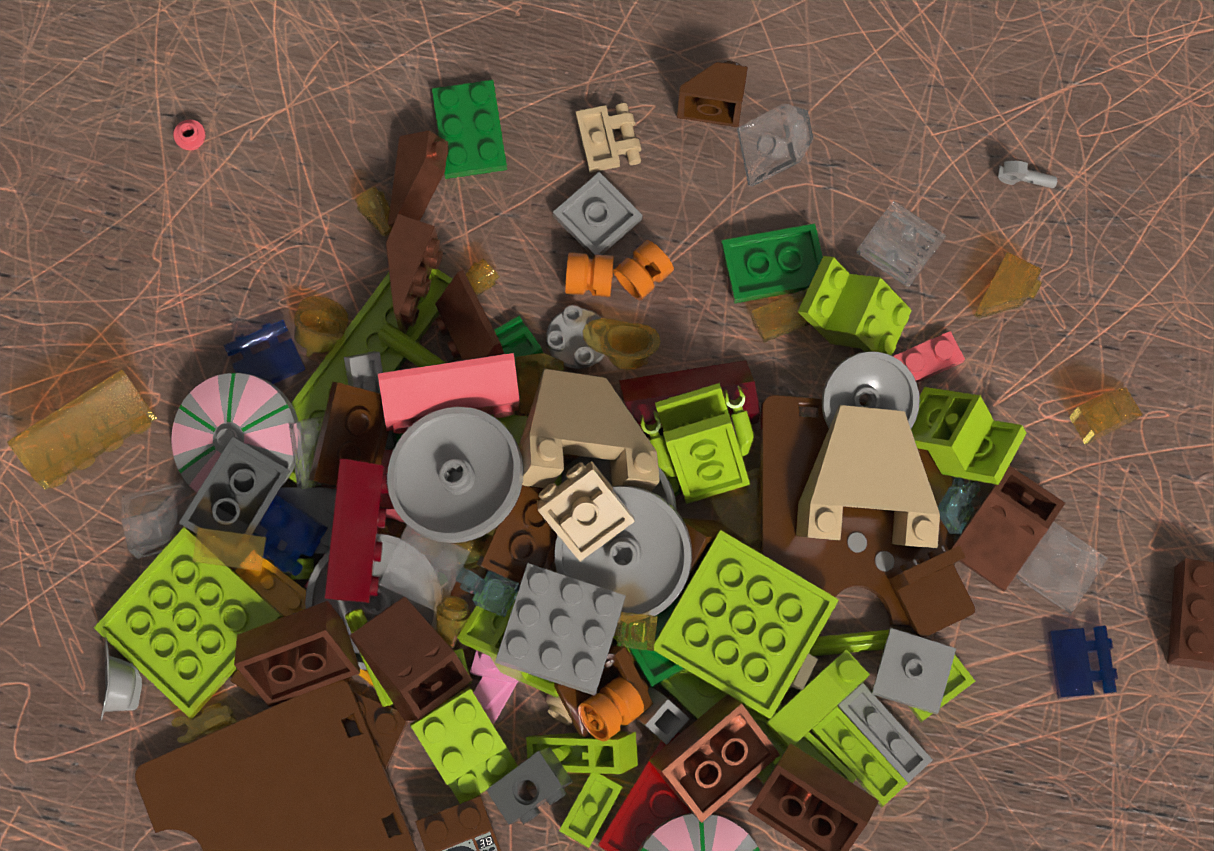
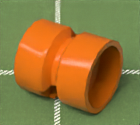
[613,240,674,301]
[565,252,614,297]
[578,677,644,741]

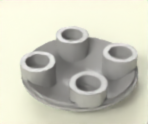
[546,305,610,369]

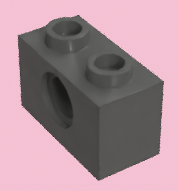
[486,747,573,825]

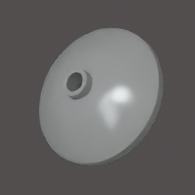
[822,351,920,428]

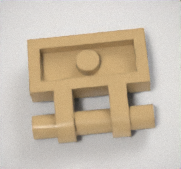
[576,103,641,173]

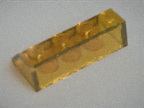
[7,369,157,490]

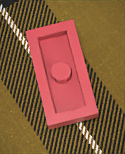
[893,331,965,383]

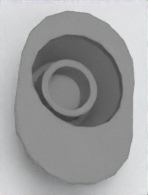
[100,637,142,720]

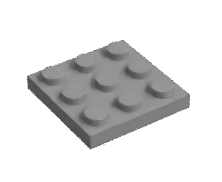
[495,563,626,695]

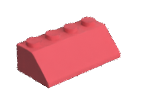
[378,353,520,433]

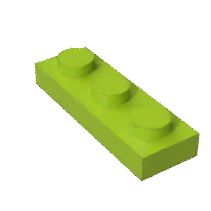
[811,707,908,808]

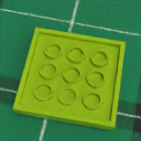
[94,527,283,718]
[651,530,839,719]

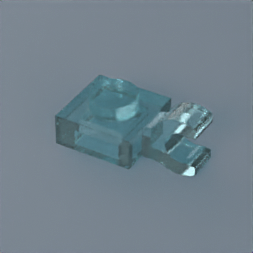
[938,477,981,534]
[455,568,520,617]

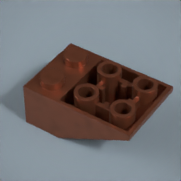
[386,214,443,334]
[952,466,1065,592]
[349,596,472,721]

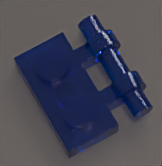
[224,319,306,384]
[248,495,328,576]
[1048,625,1118,699]

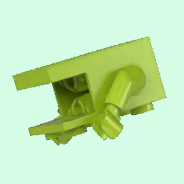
[640,383,754,503]

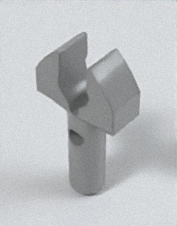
[998,161,1057,188]

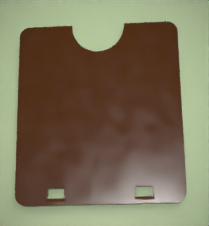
[761,395,955,627]
[135,680,418,851]

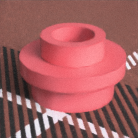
[173,119,206,150]

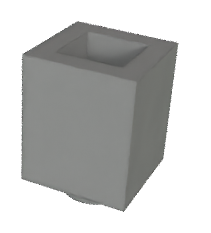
[636,686,689,745]

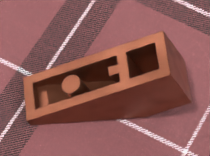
[388,130,449,227]

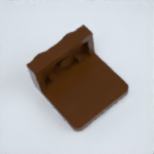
[889,545,975,638]
[554,645,653,738]

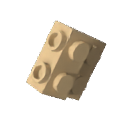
[537,461,635,562]

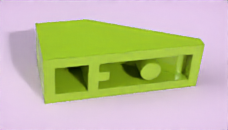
[766,650,870,747]
[526,731,638,774]

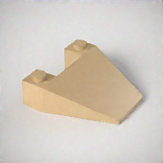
[519,369,660,491]
[796,405,940,548]

